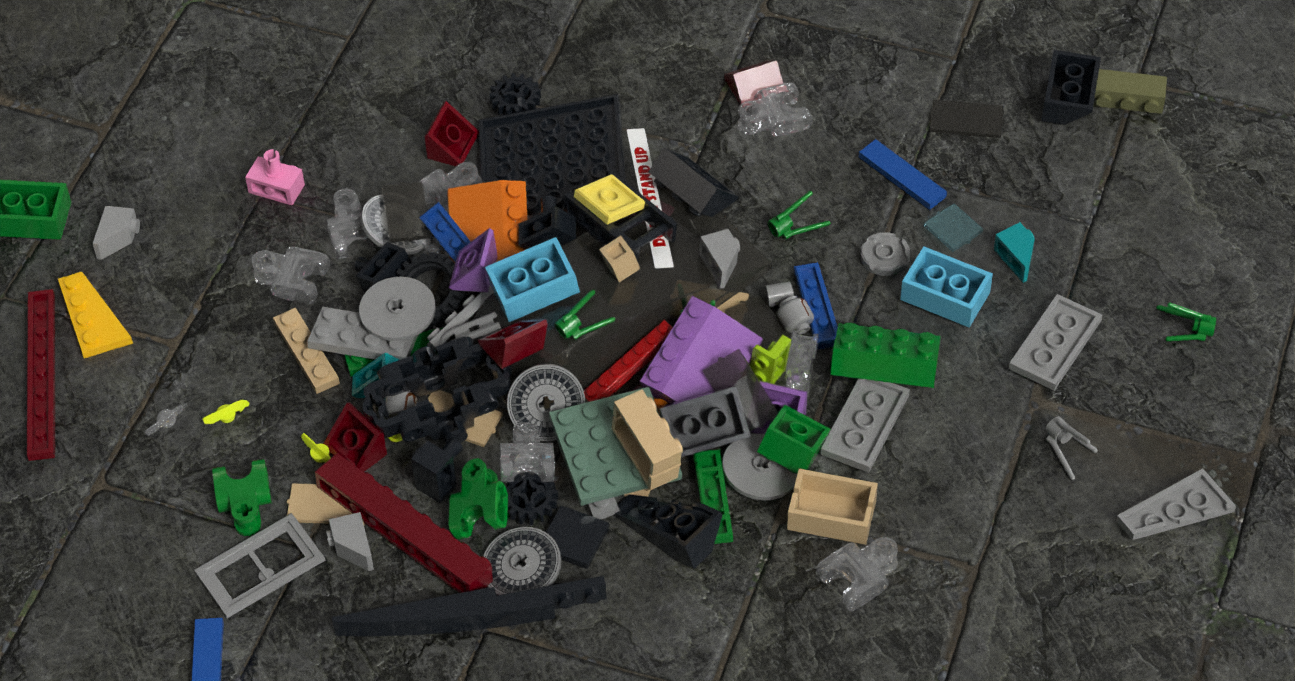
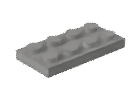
[1009,294,1102,391]
[307,307,419,360]
[821,378,910,473]

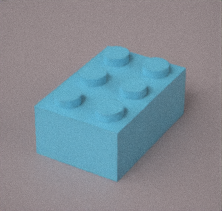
[485,237,580,322]
[900,246,993,328]

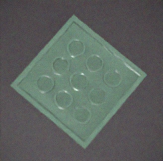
[549,387,682,506]

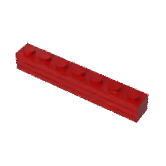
[584,320,673,403]

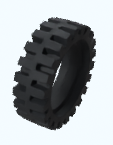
[395,252,467,329]

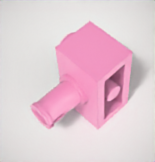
[245,149,305,206]

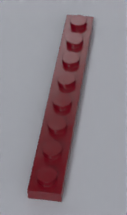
[27,289,55,461]

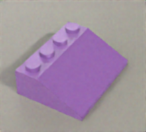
[640,296,763,403]

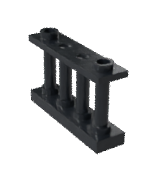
[564,168,677,262]

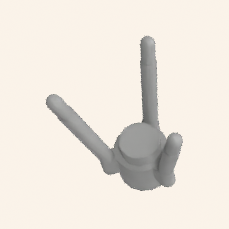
[1045,416,1098,480]

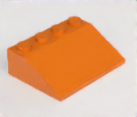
[447,180,527,281]

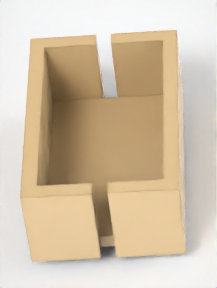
[612,389,683,490]
[787,469,878,545]

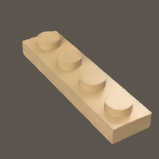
[273,308,340,394]

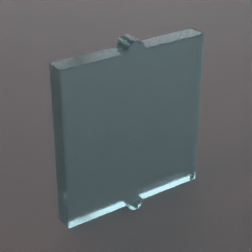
[924,204,983,252]

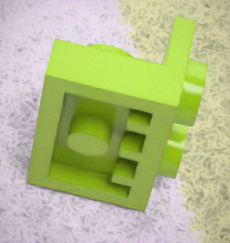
[748,335,791,384]

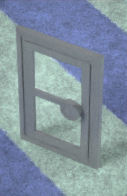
[194,513,325,618]

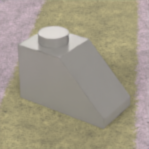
[93,206,140,260]
[699,229,740,289]
[326,512,374,571]

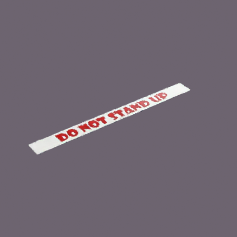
[627,128,674,269]

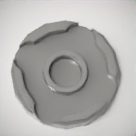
[861,232,910,276]

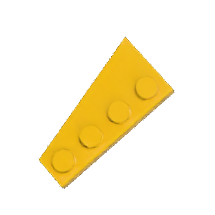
[58,272,133,358]

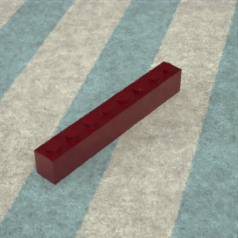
[315,453,493,593]

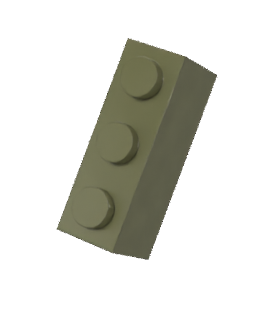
[1093,69,1167,114]

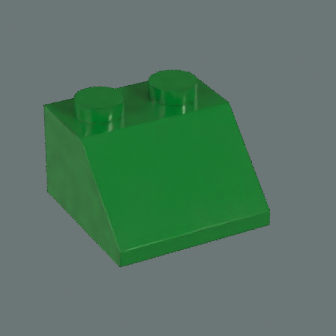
[757,405,831,474]

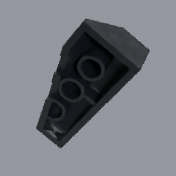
[614,494,722,569]

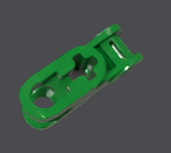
[449,458,508,540]
[212,459,272,536]

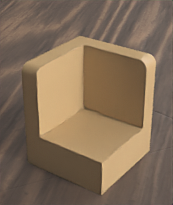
[599,236,640,282]

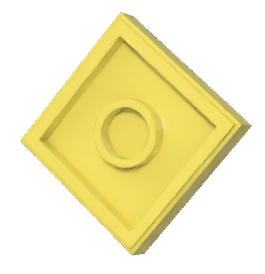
[574,174,645,225]

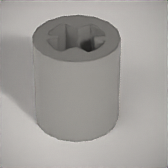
[764,281,794,307]

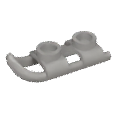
[439,312,501,345]

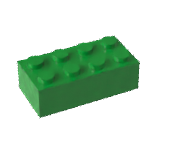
[0,180,71,240]
[831,323,941,388]

